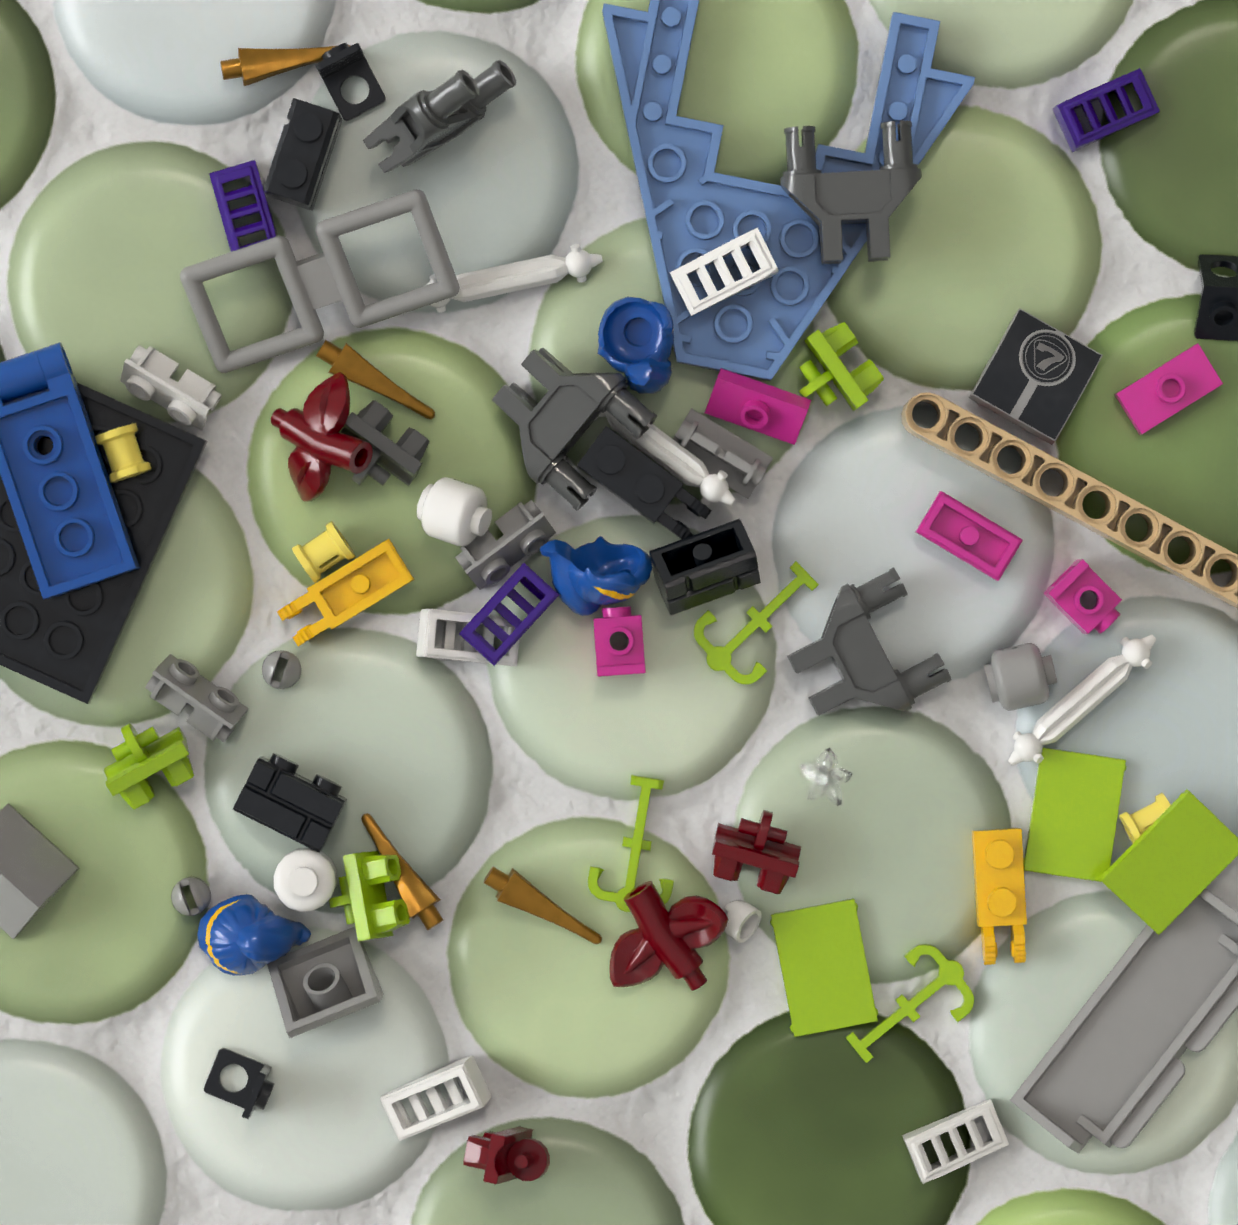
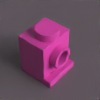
[1043,559,1122,634]
[593,606,646,677]

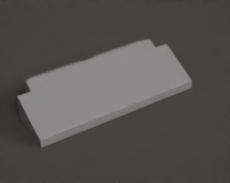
[1010,888,1238,1154]

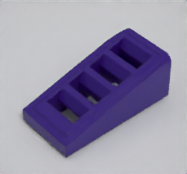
[1052,68,1160,152]
[209,160,278,252]
[459,563,559,666]

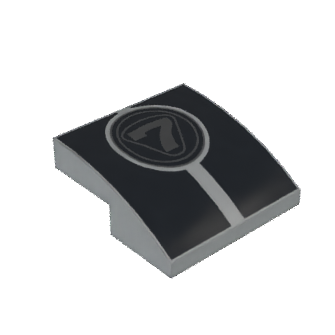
[969,308,1103,445]

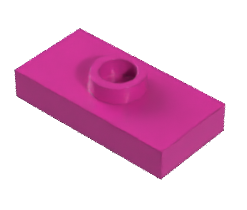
[1114,343,1223,435]
[705,368,811,445]
[915,491,1023,581]

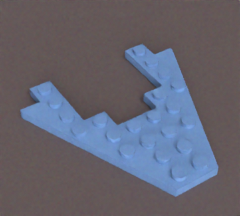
[602,0,975,381]

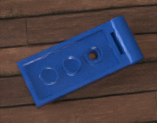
[0,342,140,599]

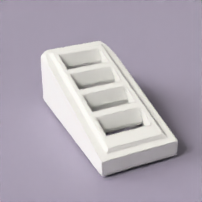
[670,228,779,316]
[416,609,521,666]
[380,1055,491,1141]
[902,1099,1009,1184]

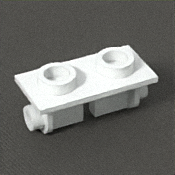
[120,345,222,430]

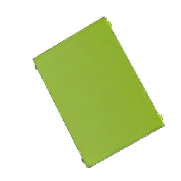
[1023,748,1126,882]
[1099,789,1238,935]
[770,898,878,1037]

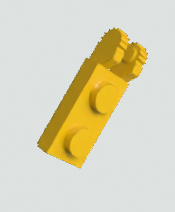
[277,539,415,646]
[972,828,1027,965]

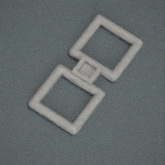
[180,189,460,373]

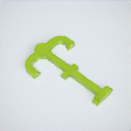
[694,561,819,685]
[588,775,674,912]
[845,944,974,1063]

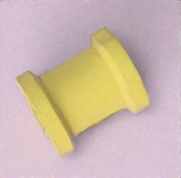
[95,423,152,483]
[292,521,356,583]
[1119,793,1171,844]

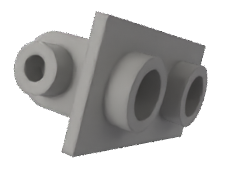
[673,408,773,499]
[455,499,556,590]
[145,654,249,742]

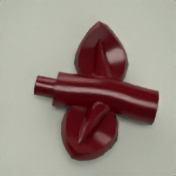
[271,372,373,502]
[610,881,728,991]

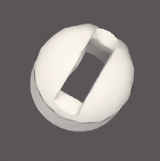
[724,900,762,943]

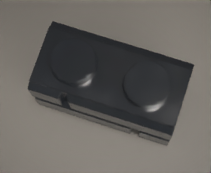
[263,98,342,211]
[649,519,761,615]
[233,753,347,852]

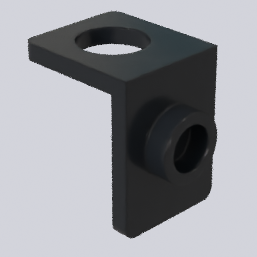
[315,43,386,121]
[1194,254,1238,341]
[204,1048,275,1120]

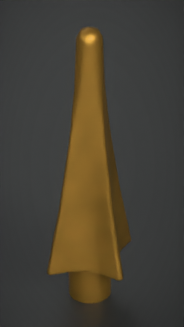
[220,45,351,86]
[316,340,435,419]
[361,813,443,930]
[483,867,602,944]

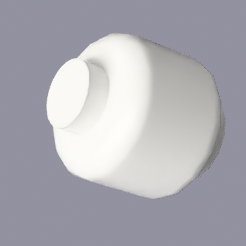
[417,477,492,546]
[273,848,338,912]

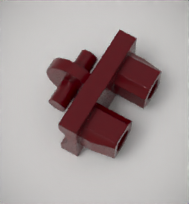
[712,810,801,894]
[463,1126,550,1185]

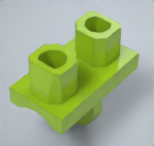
[799,322,884,411]
[104,723,194,809]
[328,851,410,942]

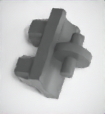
[340,400,429,486]

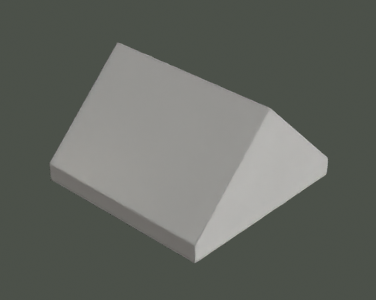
[0,803,79,939]
[267,927,384,1038]

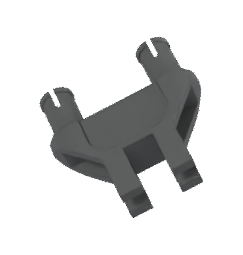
[363,60,516,173]
[780,120,922,265]
[492,348,657,511]
[787,567,952,715]

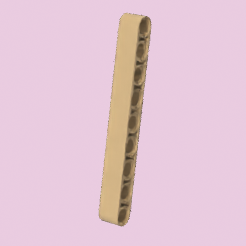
[901,392,1238,609]

